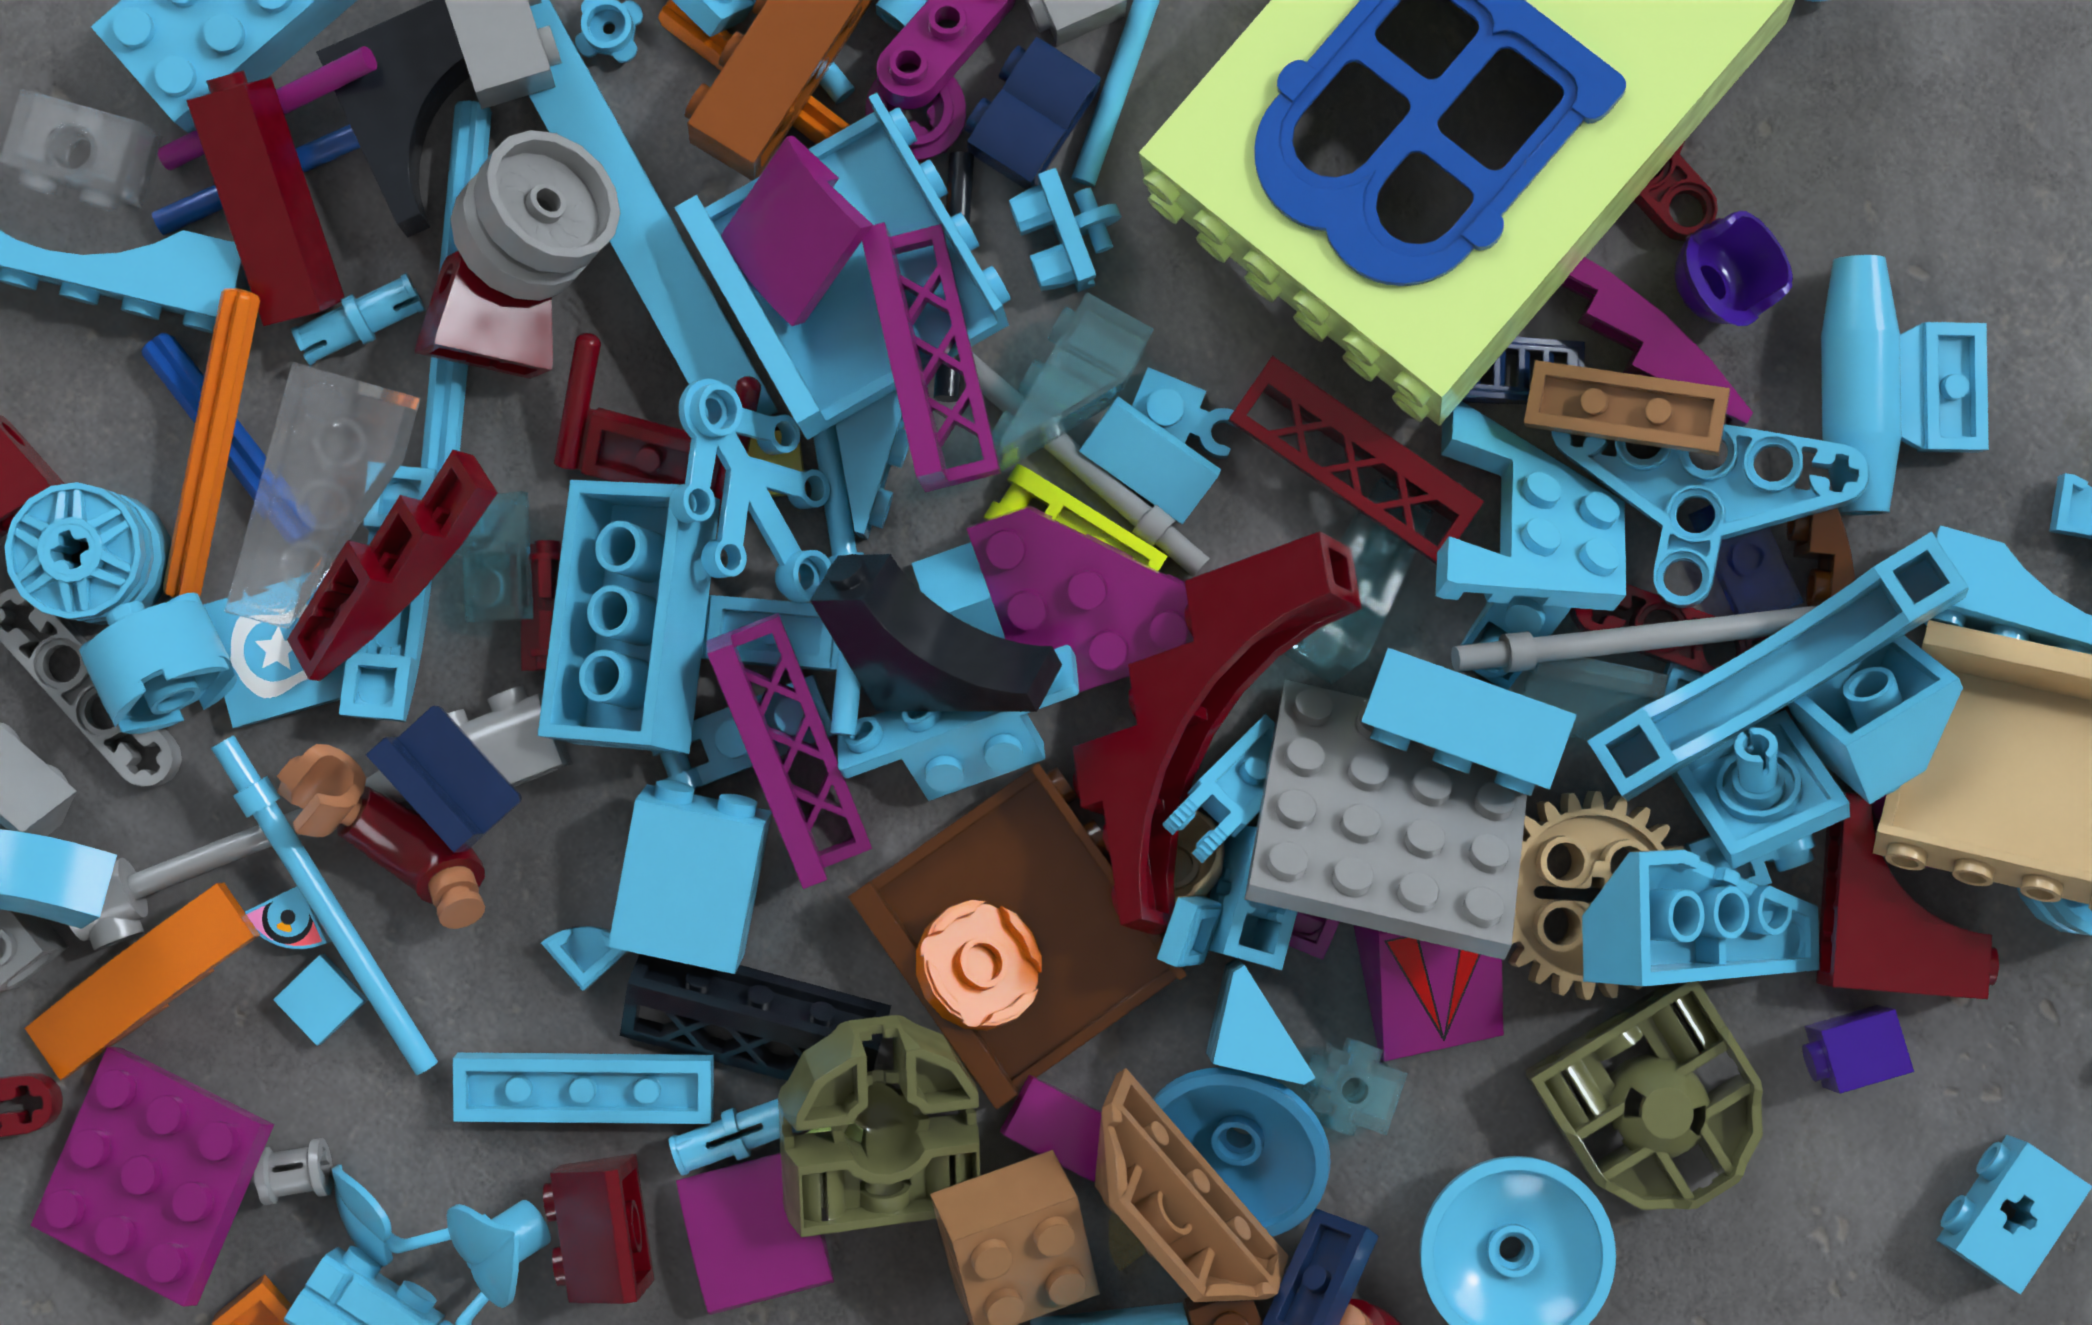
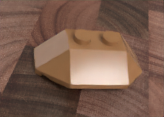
[1095,1068,1289,1302]

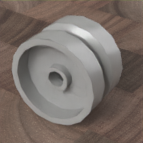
[450,130,620,301]

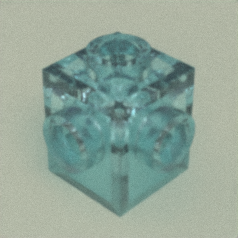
[1301,1037,1408,1136]

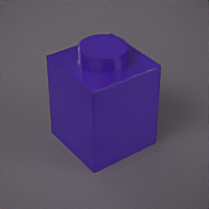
[1802,1005,1914,1094]

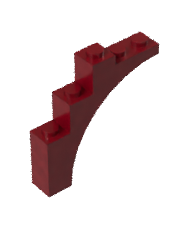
[1073,531,1362,935]

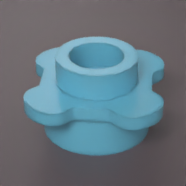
[575,0,643,63]

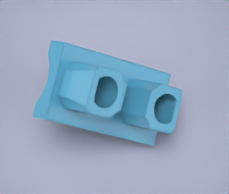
[1009,168,1122,292]

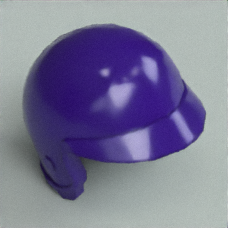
[1674,210,1793,326]

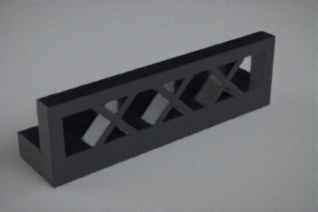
[620,954,892,1081]

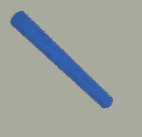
[152,124,361,235]

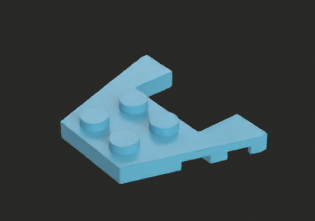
[1436,401,1626,611]

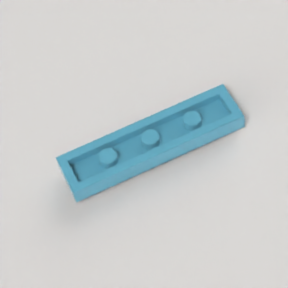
[453,1052,714,1124]

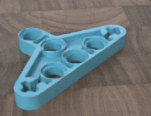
[1552,424,1869,608]

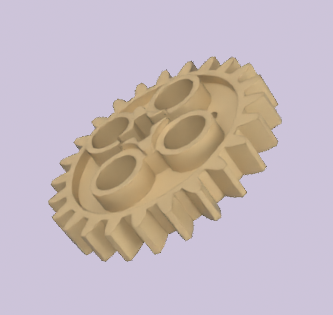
[1508,791,1685,1000]

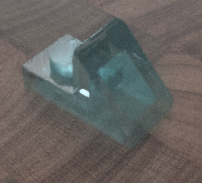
[451,491,533,623]

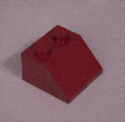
[543,1153,655,1304]

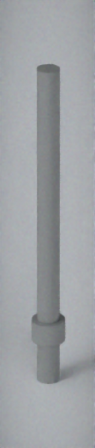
[960,353,1210,577]
[1451,606,1817,673]

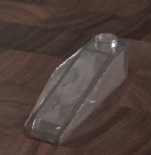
[224,362,421,629]

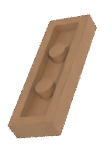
[1524,360,1730,456]

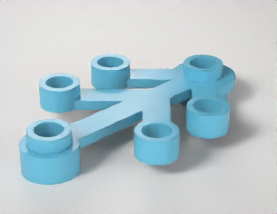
[670,378,831,603]

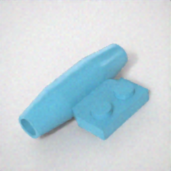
[1821,255,1989,516]

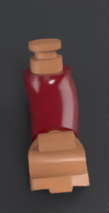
[277,744,485,929]

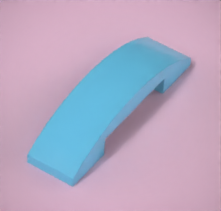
[339,463,437,722]

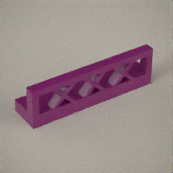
[862,222,1001,492]
[706,613,872,889]

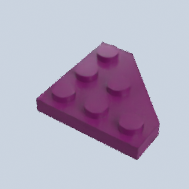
[966,505,1194,692]

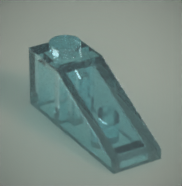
[1284,477,1434,684]

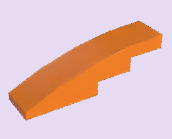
[24,882,260,1081]

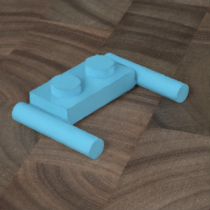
[701,595,861,736]

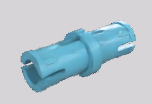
[291,273,425,365]
[668,1098,802,1176]

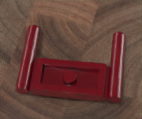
[554,333,761,511]

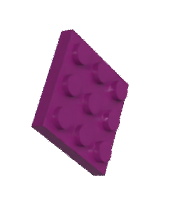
[31,1047,274,1307]

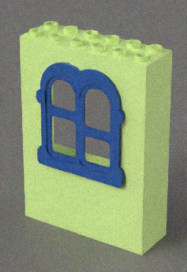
[1139,0,1795,426]

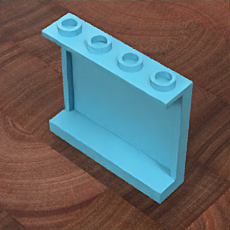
[674,93,1011,440]

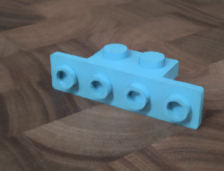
[837,645,1079,801]

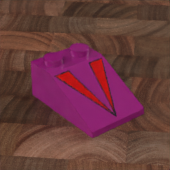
[1353,925,1504,1061]

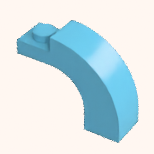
[0,829,117,929]

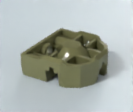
[1526,981,1763,1210]
[778,1015,980,1237]

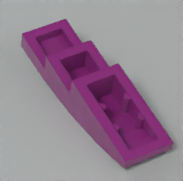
[1561,257,1753,427]

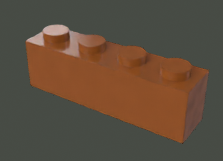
[684,0,873,181]

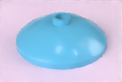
[1419,1156,1616,1325]

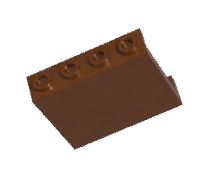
[848,763,1187,1110]

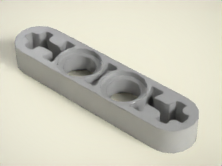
[0,588,182,787]

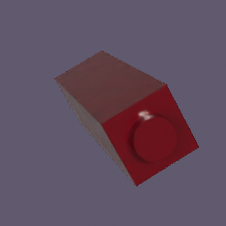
[186,70,345,326]

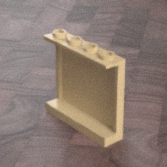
[1873,620,2092,911]

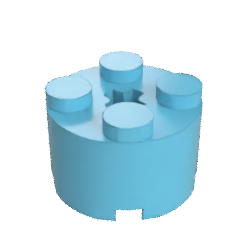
[79,593,237,734]

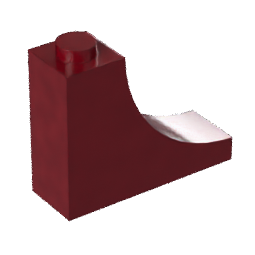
[1816,793,1999,1000]

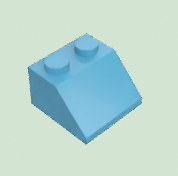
[1788,635,1963,804]

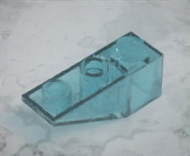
[992,292,1154,472]

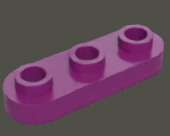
[876,0,1016,109]

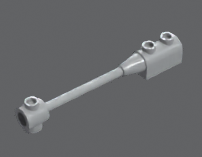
[69,686,572,951]

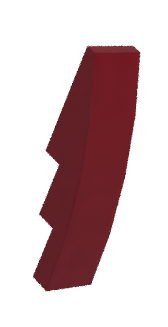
[287,450,498,681]

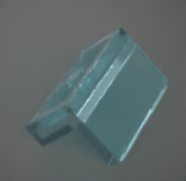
[1523,658,1668,741]

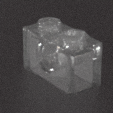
[0,89,163,212]

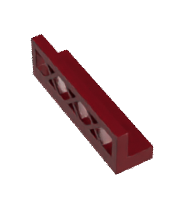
[1228,355,1484,565]

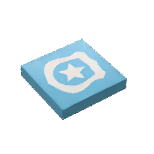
[203,571,346,728]

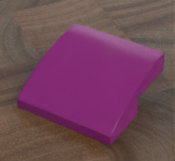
[721,136,873,326]
[676,1153,834,1315]

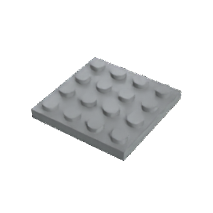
[1244,680,1527,960]

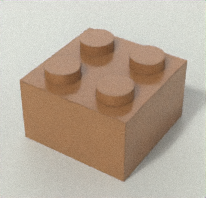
[930,1150,1100,1325]

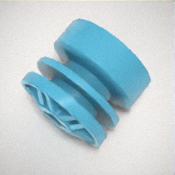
[4,482,171,625]

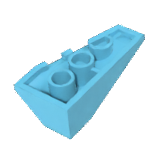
[1582,850,1820,986]

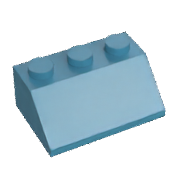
[1361,648,1577,796]

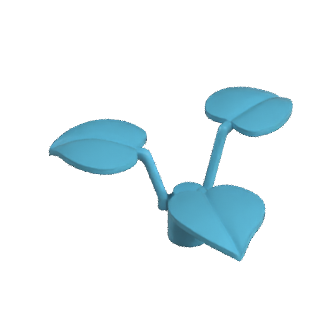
[331,1164,551,1325]

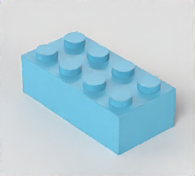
[91,0,357,133]
[537,480,721,754]

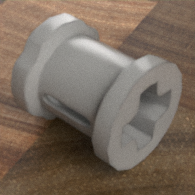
[254,1138,334,1205]

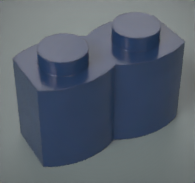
[964,37,1101,190]

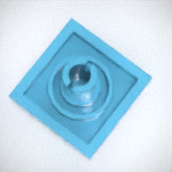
[1671,710,1850,870]

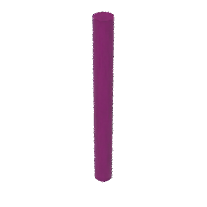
[158,46,377,171]

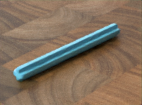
[421,100,492,474]

